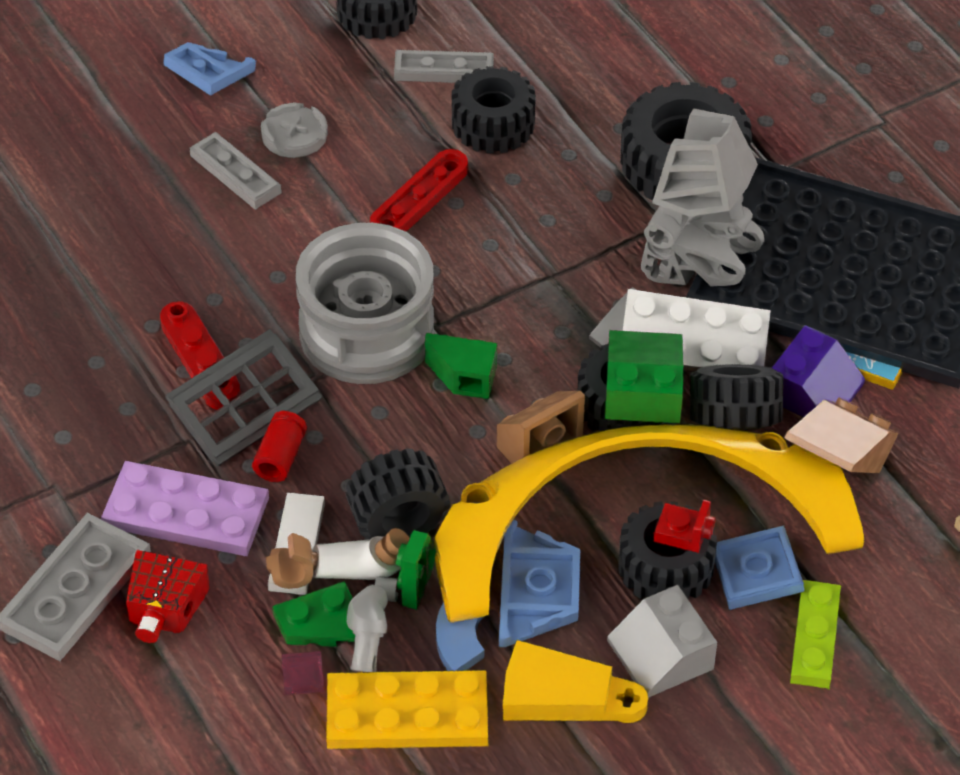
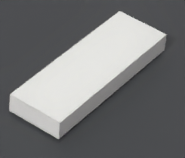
[268,493,325,595]

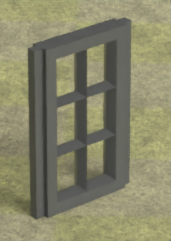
[165,329,322,467]

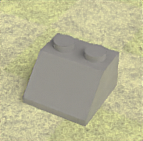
[607,585,717,698]

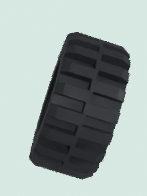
[620,82,752,201]

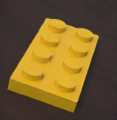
[327,670,488,749]

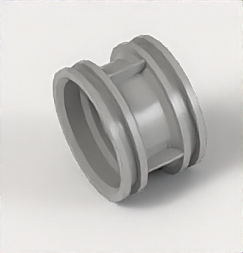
[296,223,434,384]

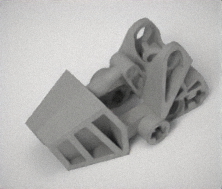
[641,109,764,286]

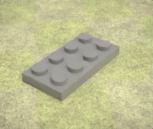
[0,513,151,661]

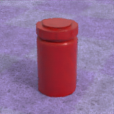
[252,411,307,482]

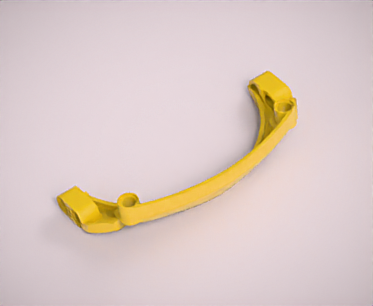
[434,424,864,623]

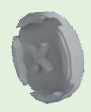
[261,103,328,158]

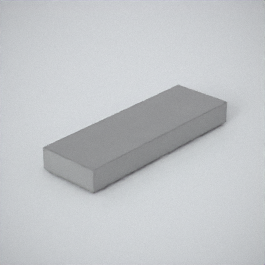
[394,50,494,83]
[190,132,281,210]

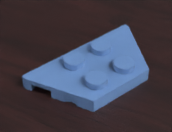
[499,519,580,647]

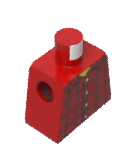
[126,550,210,643]

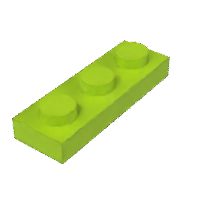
[790,580,841,689]

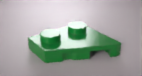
[396,530,436,610]
[272,581,356,647]

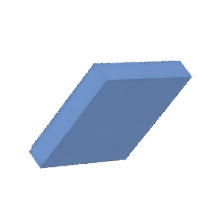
[715,526,805,610]

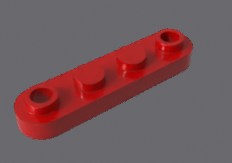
[370,149,468,232]
[160,301,241,410]

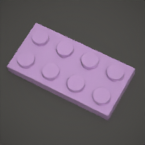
[101,461,269,556]

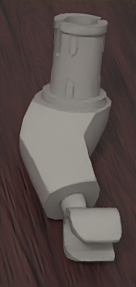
[347,576,398,672]

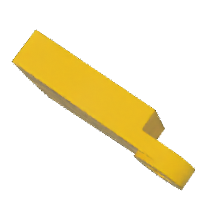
[503,640,648,723]

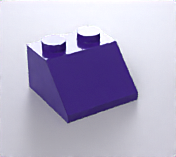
[772,325,865,417]

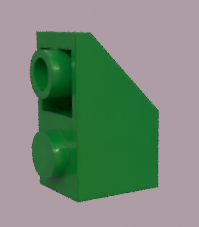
[425,333,497,399]

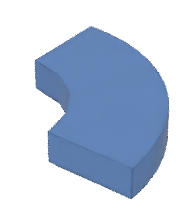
[436,602,486,671]

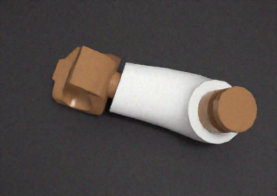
[266,528,410,589]

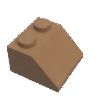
[497,391,585,464]

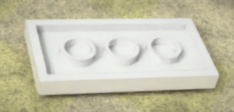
[622,289,770,371]

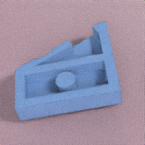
[164,42,256,95]

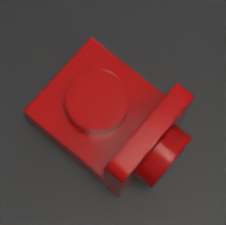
[654,500,716,553]

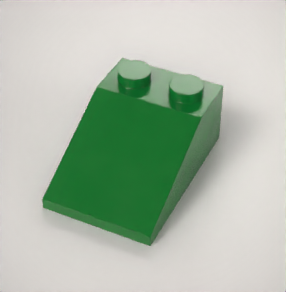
[605,330,683,423]

